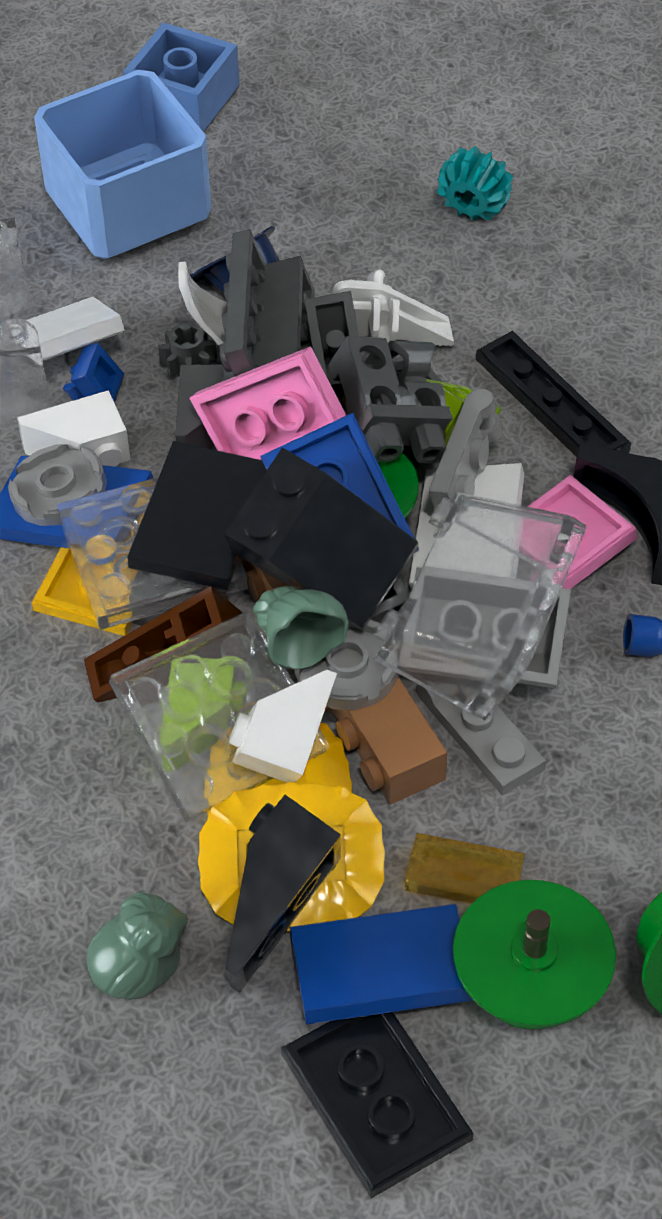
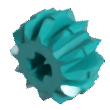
[437,146,513,221]

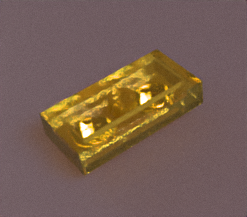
[405,832,525,903]

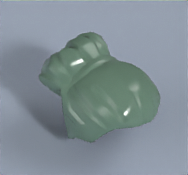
[253,586,348,669]
[86,891,188,999]

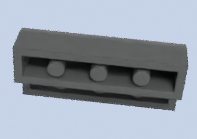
[220,229,315,381]

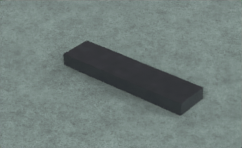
[476,331,631,457]

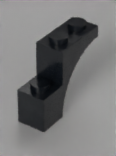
[573,443,662,585]

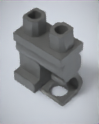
[329,336,453,463]

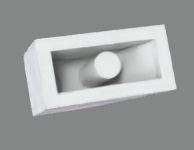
[17,390,131,467]
[229,670,337,783]

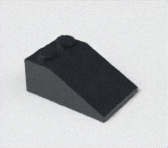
[224,447,419,631]
[226,794,341,992]

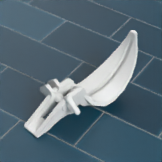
[178,262,454,347]

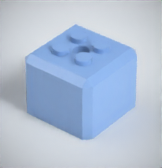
[34,69,211,260]

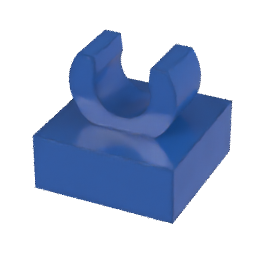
[63,342,124,401]

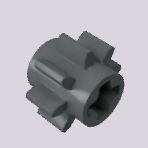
[158,323,217,377]

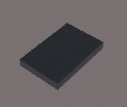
[127,441,267,590]
[281,1012,474,1198]

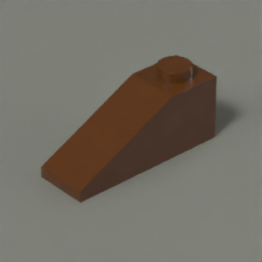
[84,586,254,703]

